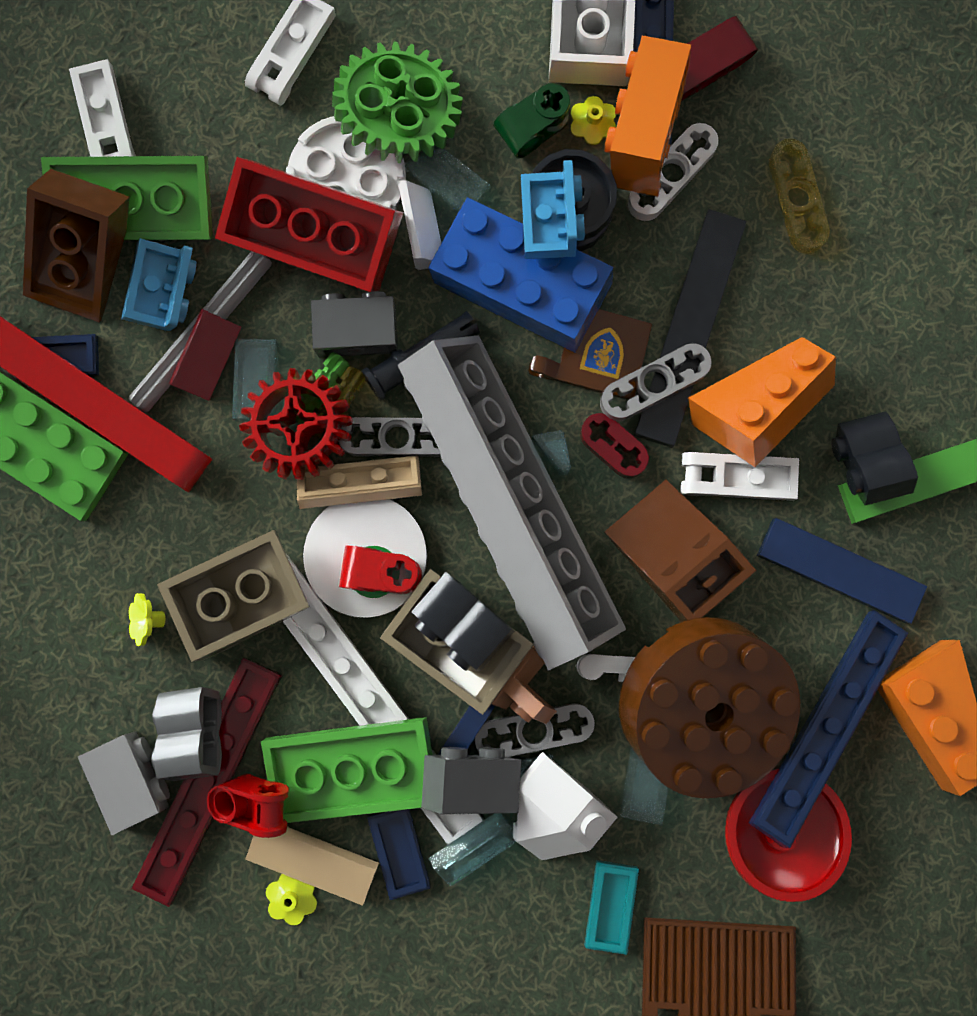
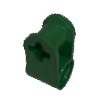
[493,83,570,159]

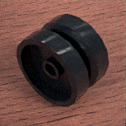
[533,149,617,251]

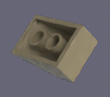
[157,530,310,662]
[380,569,534,715]

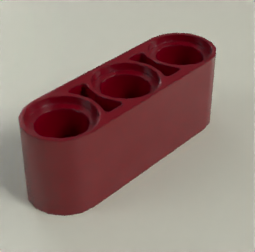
[681,16,758,102]

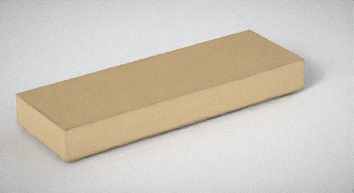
[297,455,422,509]
[245,827,379,906]

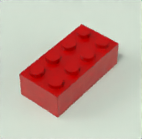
[215,157,403,292]

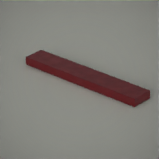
[131,658,282,907]

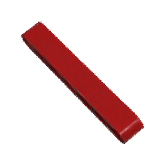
[0,316,213,492]

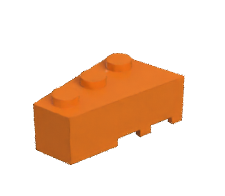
[604,35,691,197]
[688,337,836,467]
[877,640,977,796]

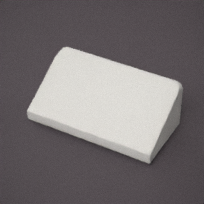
[398,180,441,270]

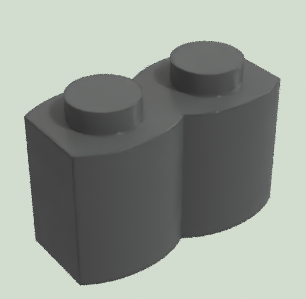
[152,687,222,781]

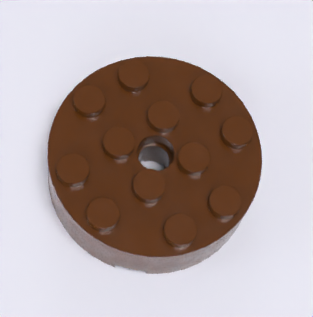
[619,617,800,798]

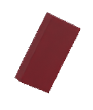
[169,309,241,401]

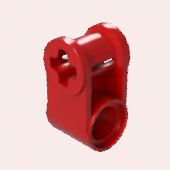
[339,545,422,594]
[207,773,289,838]

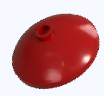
[725,769,852,902]

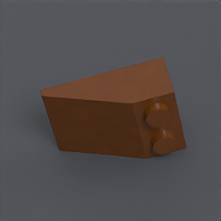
[23,169,130,322]

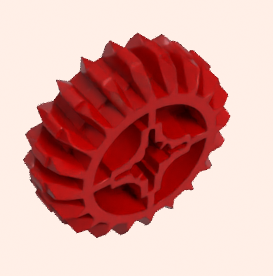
[239,368,353,481]

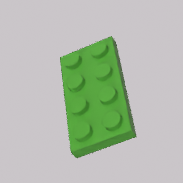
[41,156,213,240]
[0,370,129,521]
[261,717,433,823]

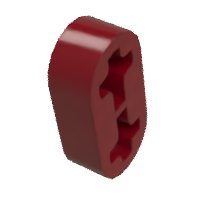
[580,413,649,478]

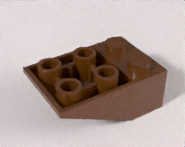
[604,480,757,622]

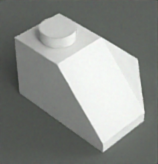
[513,752,618,860]

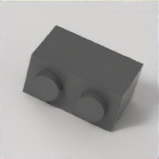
[311,291,398,357]
[421,747,521,814]

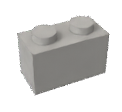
[78,731,170,835]

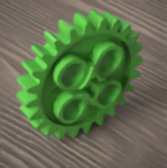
[332,42,463,163]

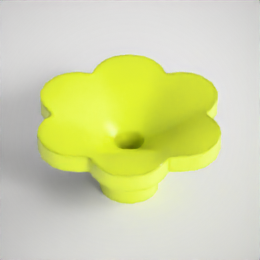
[570,96,616,145]
[129,593,166,646]
[266,874,317,925]

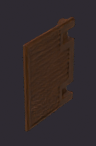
[642,917,796,1016]

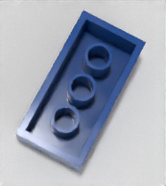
[428,197,614,353]

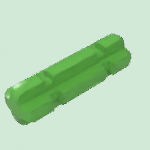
[296,352,349,424]

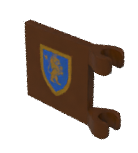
[528,309,652,400]

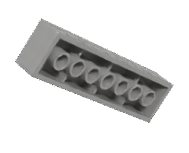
[398,335,626,670]

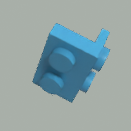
[521,160,585,259]
[121,238,196,331]

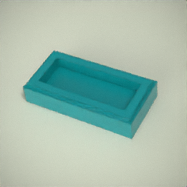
[584,860,639,955]

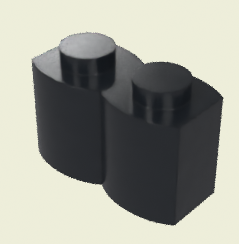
[831,411,918,506]
[411,572,515,671]

